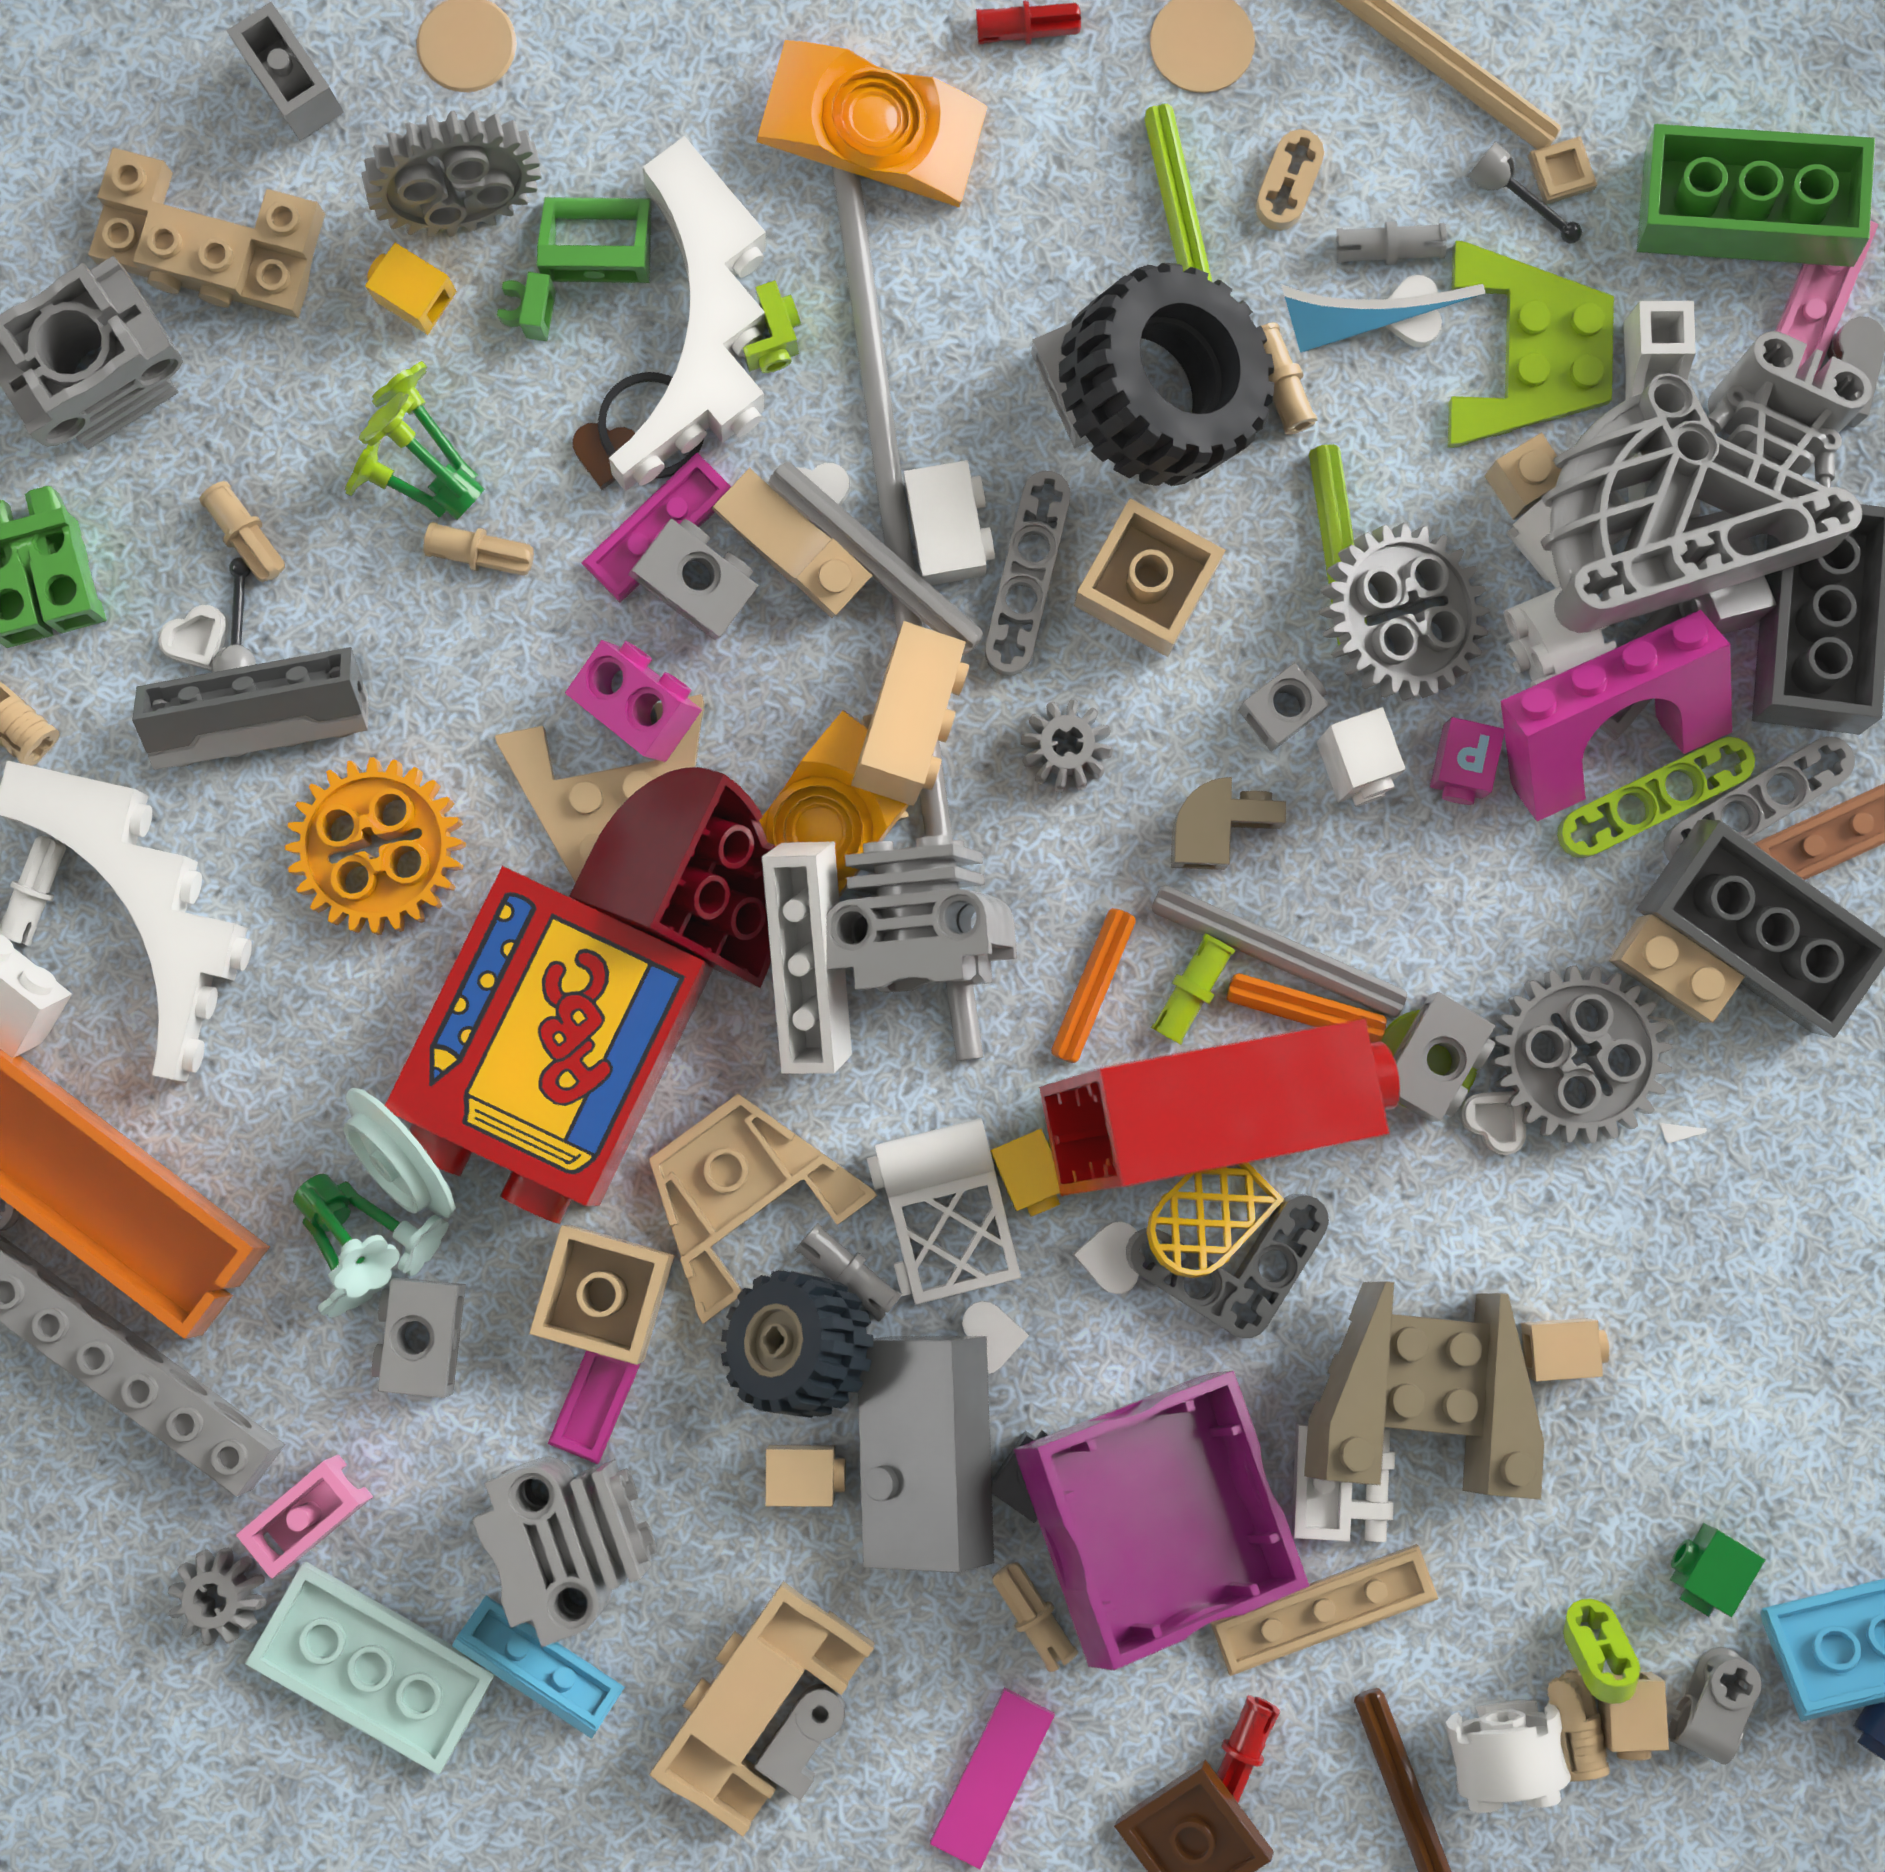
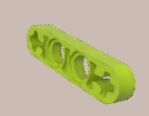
[1557,736,1755,859]

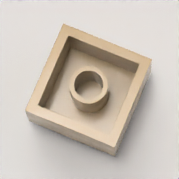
[1074,498,1226,657]
[529,1225,675,1365]

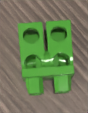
[0,486,107,648]

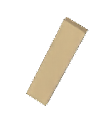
[1210,1544,1438,1676]

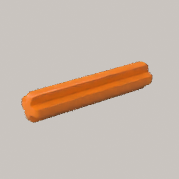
[1051,908,1136,1063]
[1227,973,1387,1043]

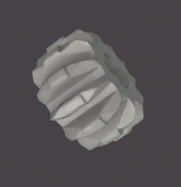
[1021,700,1113,793]
[167,1547,266,1646]

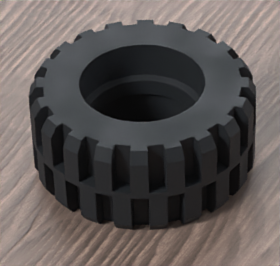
[1059,263,1274,486]

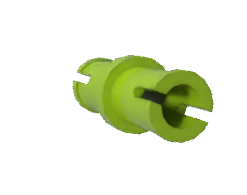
[1151,933,1235,1045]

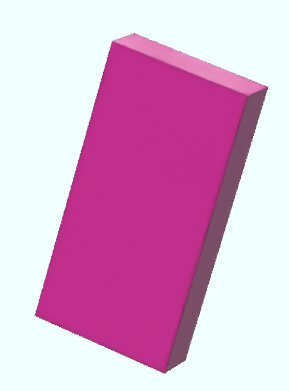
[547,1350,641,1465]

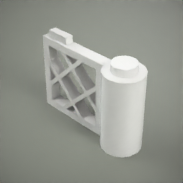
[867,1118,1022,1305]

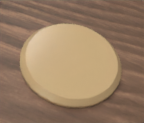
[416,0,516,92]
[1150,0,1255,93]

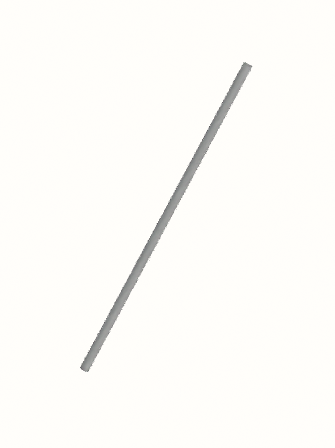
[832,167,984,1061]

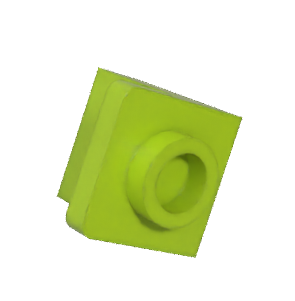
[743,280,801,373]

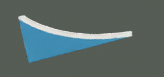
[1281,284,1486,353]

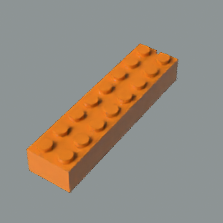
[0,1049,270,1339]

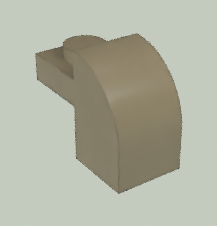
[1171,777,1286,870]

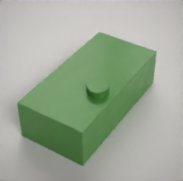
[1637,124,1875,267]

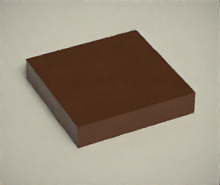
[1114,1760,1274,1872]

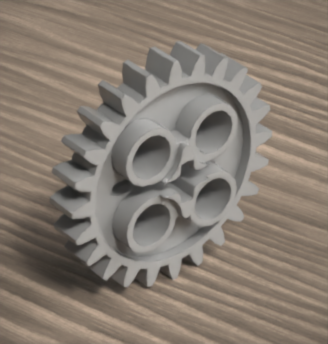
[361,111,542,237]
[1319,522,1490,701]
[1490,965,1673,1144]

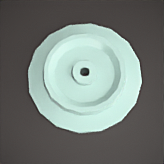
[343,1088,456,1218]

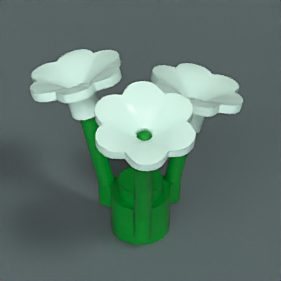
[293,1174,449,1318]

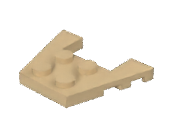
[495,694,705,883]
[649,1094,878,1324]

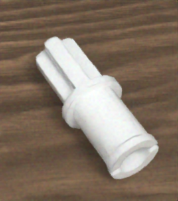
[0,836,66,945]

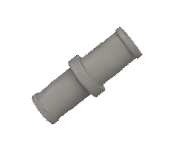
[1336,221,1447,265]
[795,1223,902,1322]

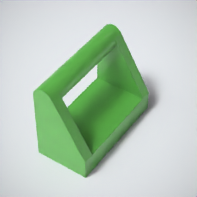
[537,197,652,283]

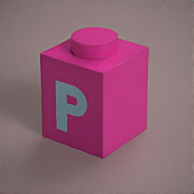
[1430,717,1504,805]

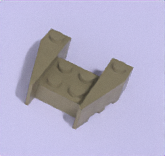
[1304,1281,1544,1500]

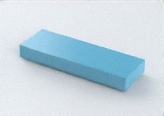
[452,1596,625,1739]

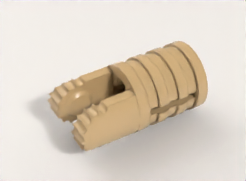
[0,682,60,766]
[1547,1667,1610,1781]

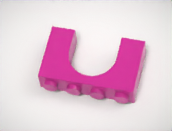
[1500,610,1732,821]

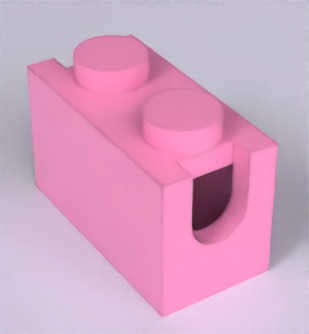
[236,1454,373,1579]

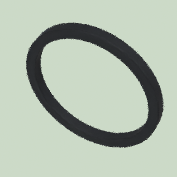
[598,372,706,479]

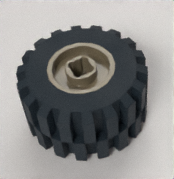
[721,1270,873,1418]

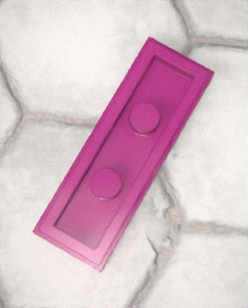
[581,453,731,603]
[930,1687,1055,1870]

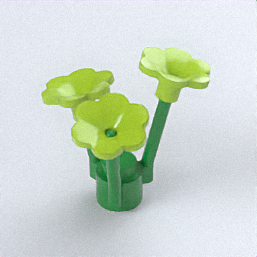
[345,361,485,520]

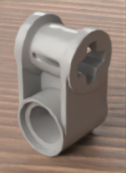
[1668,1647,1762,1765]

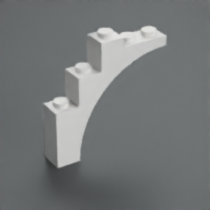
[609,136,766,491]
[0,761,252,1082]

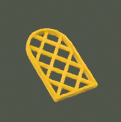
[1147,1162,1284,1278]

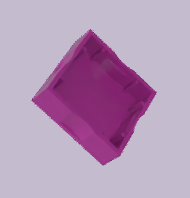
[1013,1370,1310,1670]

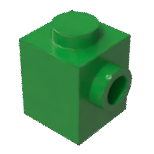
[1670,1523,1766,1618]

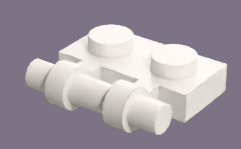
[1292,1424,1395,1542]

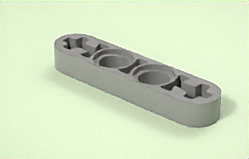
[985,471,1071,676]
[1663,736,1855,861]

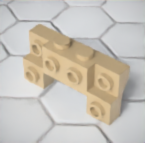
[88,147,325,318]
[649,1581,875,1837]

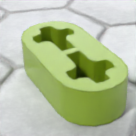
[1563,1599,1641,1704]

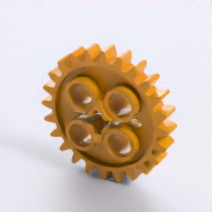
[285,757,466,935]

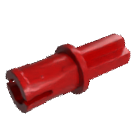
[976,1,1082,45]
[1217,1695,1280,1803]

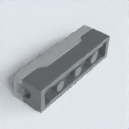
[132,647,369,770]

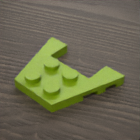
[1448,241,1614,448]

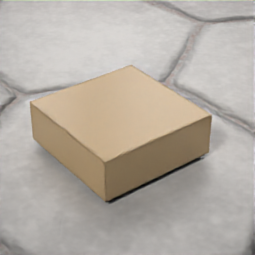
[1528,136,1597,205]

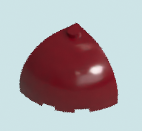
[569,767,776,988]

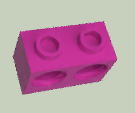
[565,640,702,762]

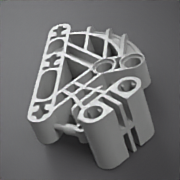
[1540,331,1872,633]

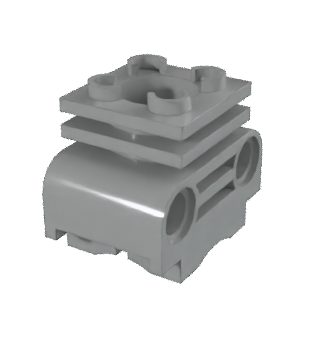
[0,256,183,450]
[826,835,1017,993]
[472,1457,657,1647]

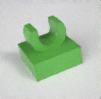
[497,272,556,342]

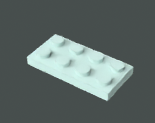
[245,1561,496,1775]

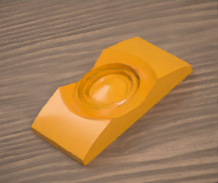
[756,40,987,207]
[759,710,909,898]

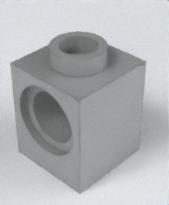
[1238,662,1328,752]

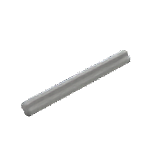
[768,462,983,655]
[1152,885,1407,1018]

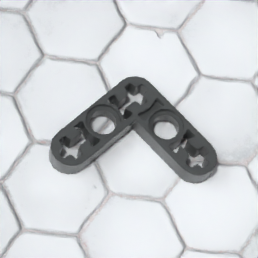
[1126,1194,1329,1338]

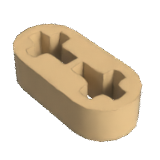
[1255,129,1324,231]

